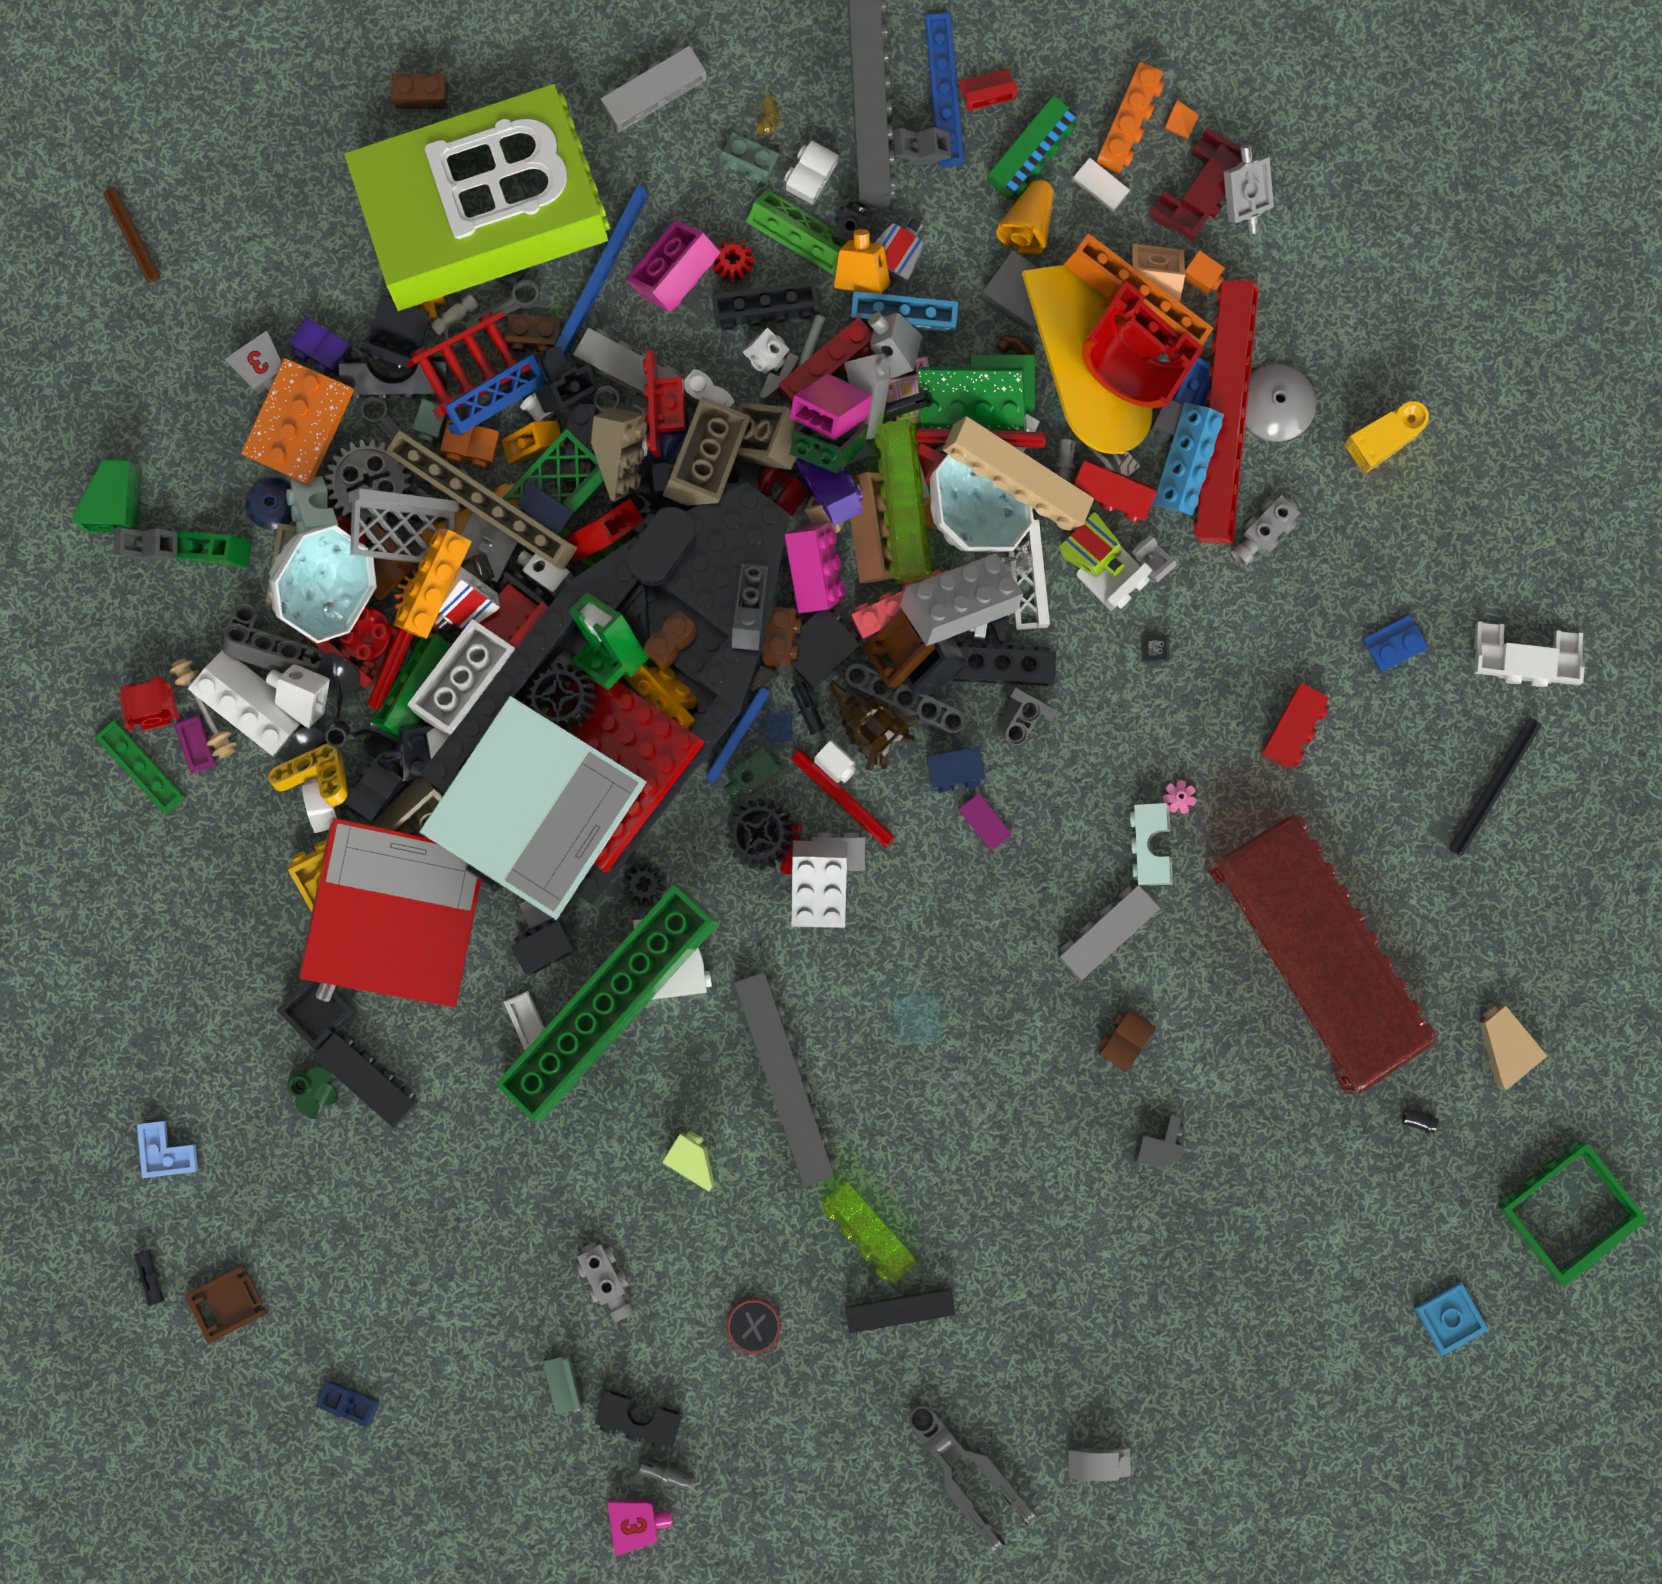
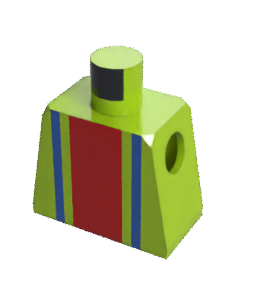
[1059,512,1125,577]

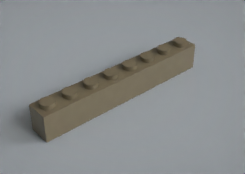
[385,430,577,570]

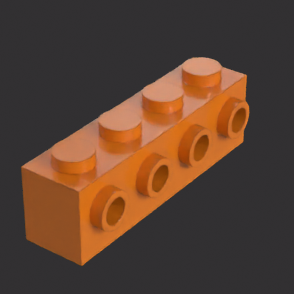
[1097,62,1165,174]

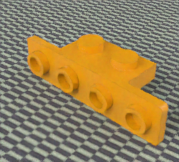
[622,664,698,731]

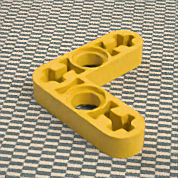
[268,744,348,807]

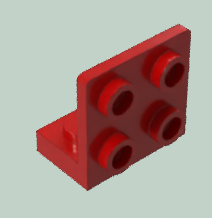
[479,584,549,653]

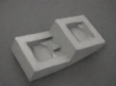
[759,353,799,404]

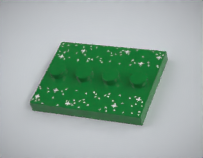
[917,367,1027,446]

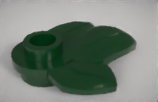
[287,1067,339,1119]

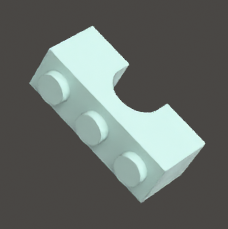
[286,476,338,546]
[1130,803,1173,886]

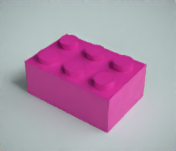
[625,220,721,312]
[785,522,845,613]

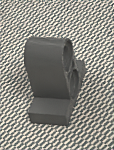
[997,682,1058,745]

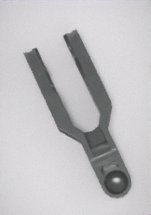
[909,1405,1037,1553]

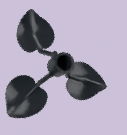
[289,653,398,769]

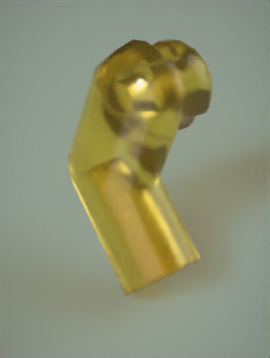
[756,97,780,136]

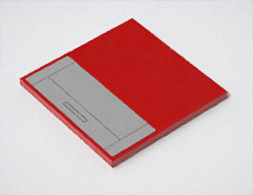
[298,818,481,1008]

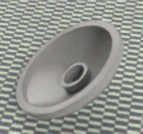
[1245,364,1316,442]

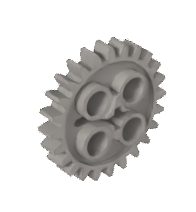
[325,439,411,525]

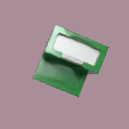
[569,592,648,690]

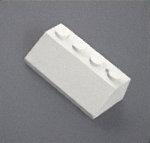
[407,619,515,735]
[188,650,301,756]

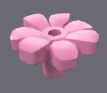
[1162,780,1197,814]

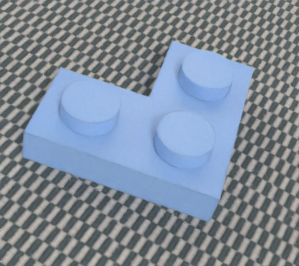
[137,1121,198,1178]

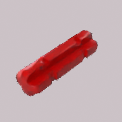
[780,823,802,875]

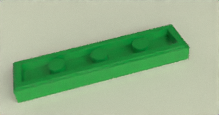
[94,719,186,815]

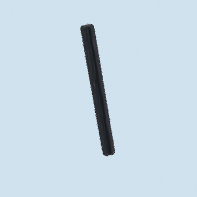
[1449,718,1541,856]

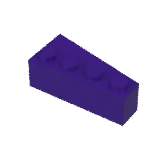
[796,436,864,526]

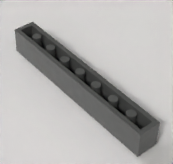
[734,972,838,1187]

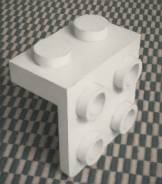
[1077,547,1152,612]

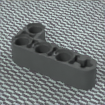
[222,603,326,674]

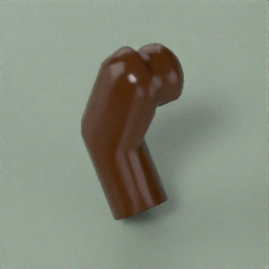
[996,334,1036,355]

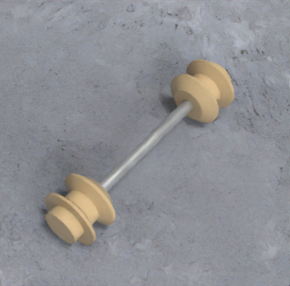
[169,658,237,758]

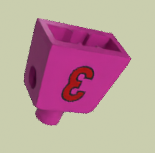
[608,1499,673,1556]

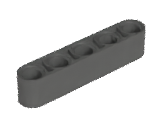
[845,664,965,735]

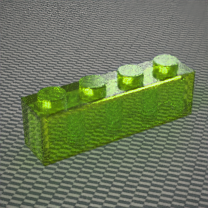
[822,1180,918,1283]

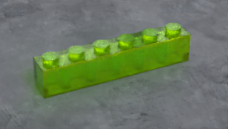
[875,419,933,585]

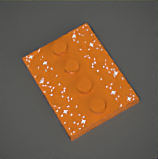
[241,358,355,486]

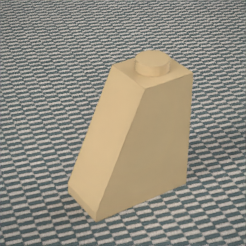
[1479,1005,1547,1090]

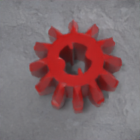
[713,237,755,284]

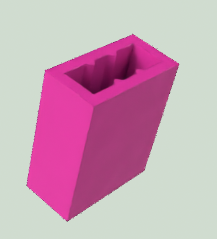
[790,374,873,440]

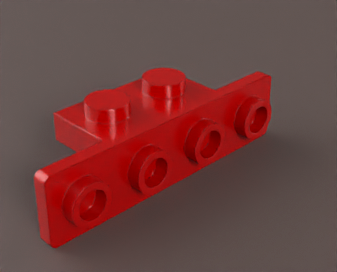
[643,349,686,458]

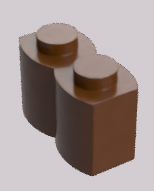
[644,611,698,669]
[1097,1009,1156,1072]

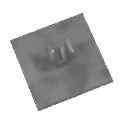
[461,512,518,583]

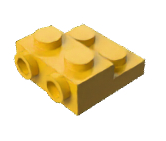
[288,840,327,912]

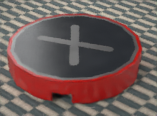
[727,1299,780,1354]

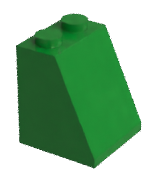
[965,355,1035,417]
[72,456,141,533]

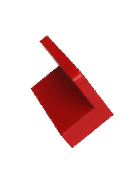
[959,69,1018,112]

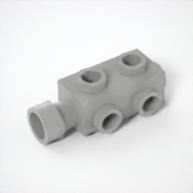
[1231,495,1300,566]
[576,1242,634,1323]

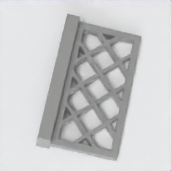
[349,489,459,563]

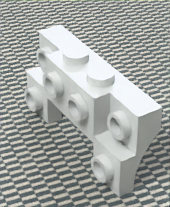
[1474,621,1585,687]

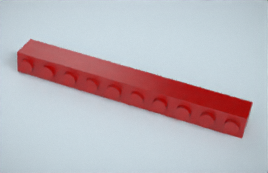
[1193,281,1259,544]

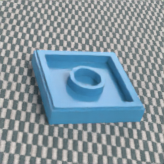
[1414,1282,1489,1356]

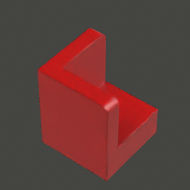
[916,443,945,485]

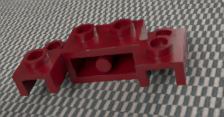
[1148,128,1242,241]

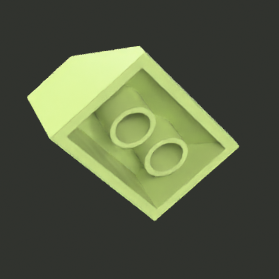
[662,1131,715,1191]

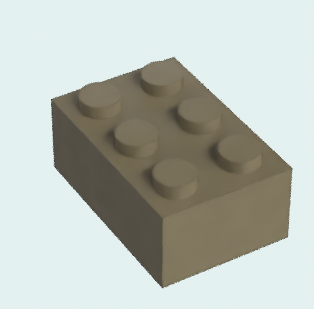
[735,402,801,470]

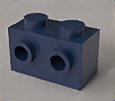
[926,747,985,794]

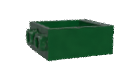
[790,422,869,473]

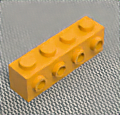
[394,528,472,639]

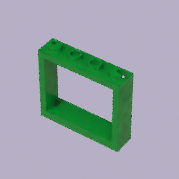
[1498,1141,1648,1287]

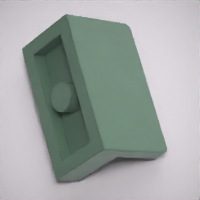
[543,1354,583,1415]

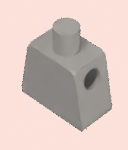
[868,312,922,379]

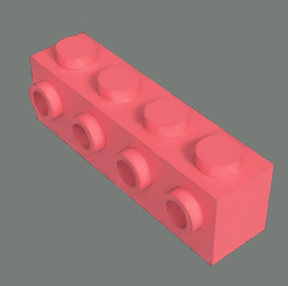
[851,570,948,643]

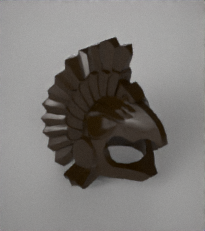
[829,681,920,771]

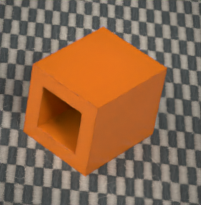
[1184,250,1225,295]

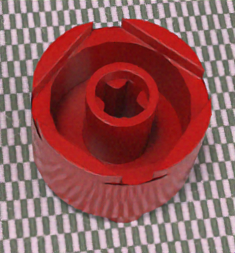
[119,677,179,730]

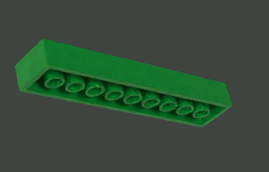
[495,885,720,1122]

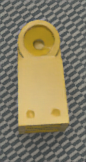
[1344,401,1429,475]

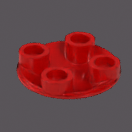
[339,607,390,661]

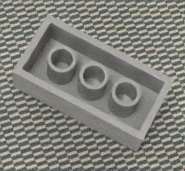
[900,553,1023,647]

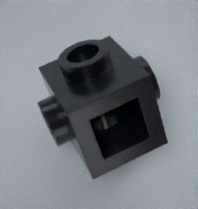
[833,201,874,242]

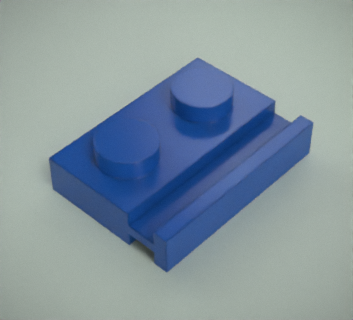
[1171,357,1212,408]
[1363,615,1428,673]

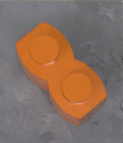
[440,420,500,469]

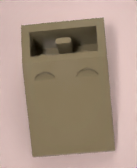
[591,408,647,501]

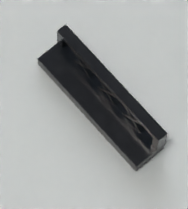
[845,1287,956,1334]

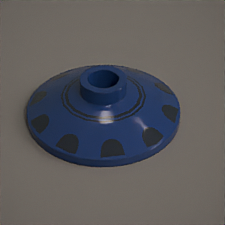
[246,478,292,530]

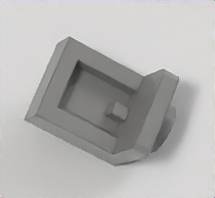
[1132,535,1177,583]

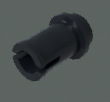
[1402,1108,1439,1135]

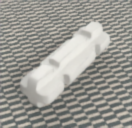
[431,295,478,335]

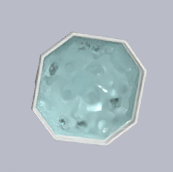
[930,454,1034,553]
[268,524,377,643]

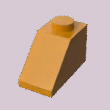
[501,421,564,465]

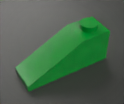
[174,532,252,568]

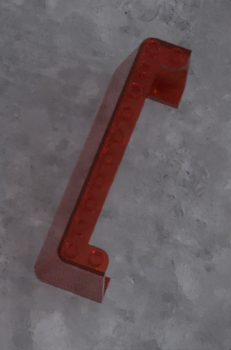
[1205,814,1437,1095]

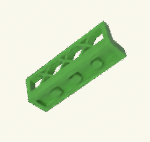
[746,189,847,276]

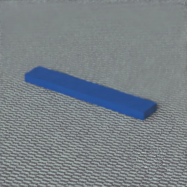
[924,12,964,167]

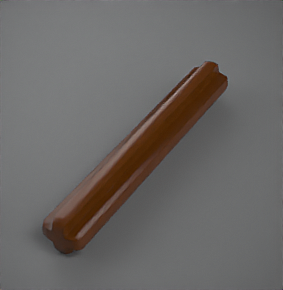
[103,188,160,283]

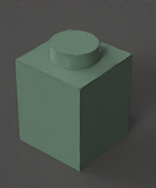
[412,399,449,444]

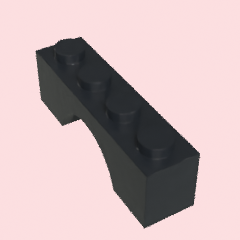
[339,356,448,399]

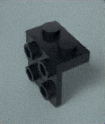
[360,295,430,369]

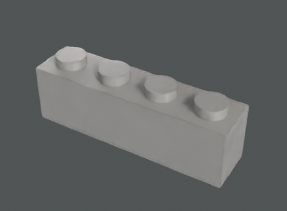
[601,46,707,132]
[573,328,679,395]
[1058,885,1160,981]

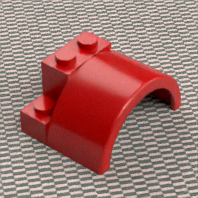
[1081,280,1204,408]

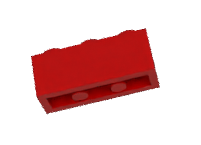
[1074,458,1157,522]
[1260,682,1329,769]

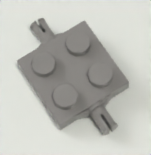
[1224,145,1274,234]

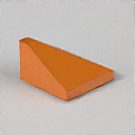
[1165,101,1199,139]

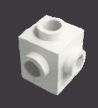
[743,328,790,374]

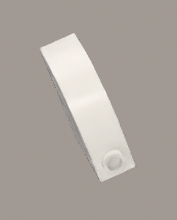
[633,919,712,1000]

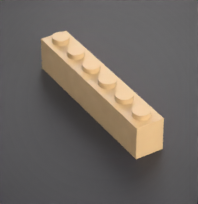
[943,416,1094,531]

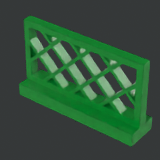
[503,429,605,528]

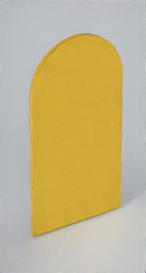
[1021,265,1153,454]

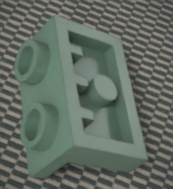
[719,132,780,184]

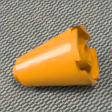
[996,180,1054,256]

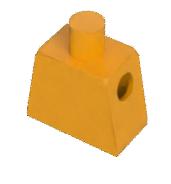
[834,229,890,294]

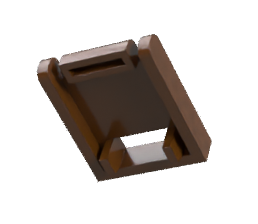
[864,608,935,689]
[184,1265,268,1344]

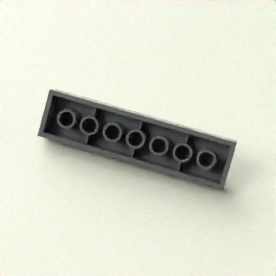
[848,0,896,208]

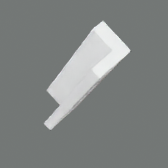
[1008,520,1050,630]

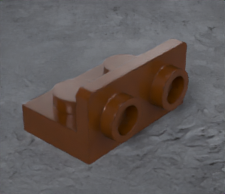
[504,314,561,353]

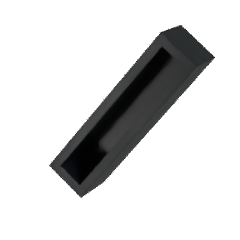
[313,1032,418,1128]

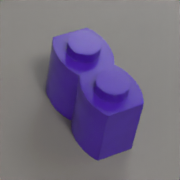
[289,317,353,375]

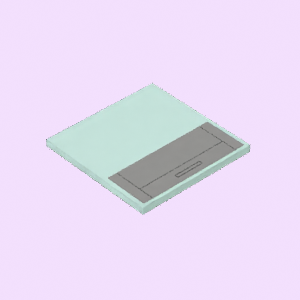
[420,696,647,920]

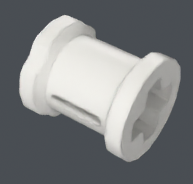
[520,393,555,422]

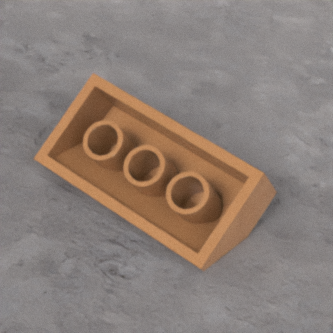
[850,472,918,583]

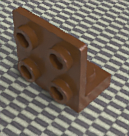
[368,523,417,601]

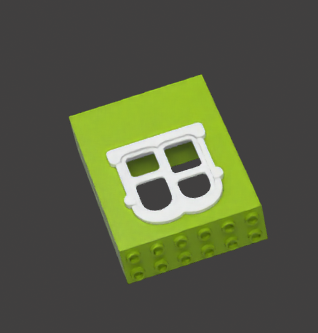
[344,84,610,311]

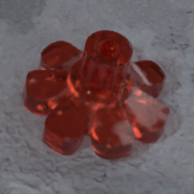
[363,651,388,683]

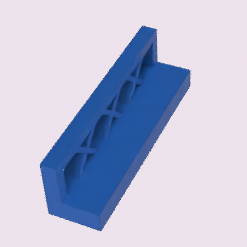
[444,355,546,434]

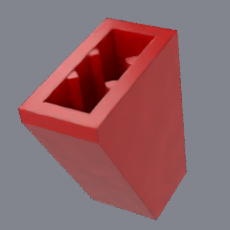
[564,499,644,563]

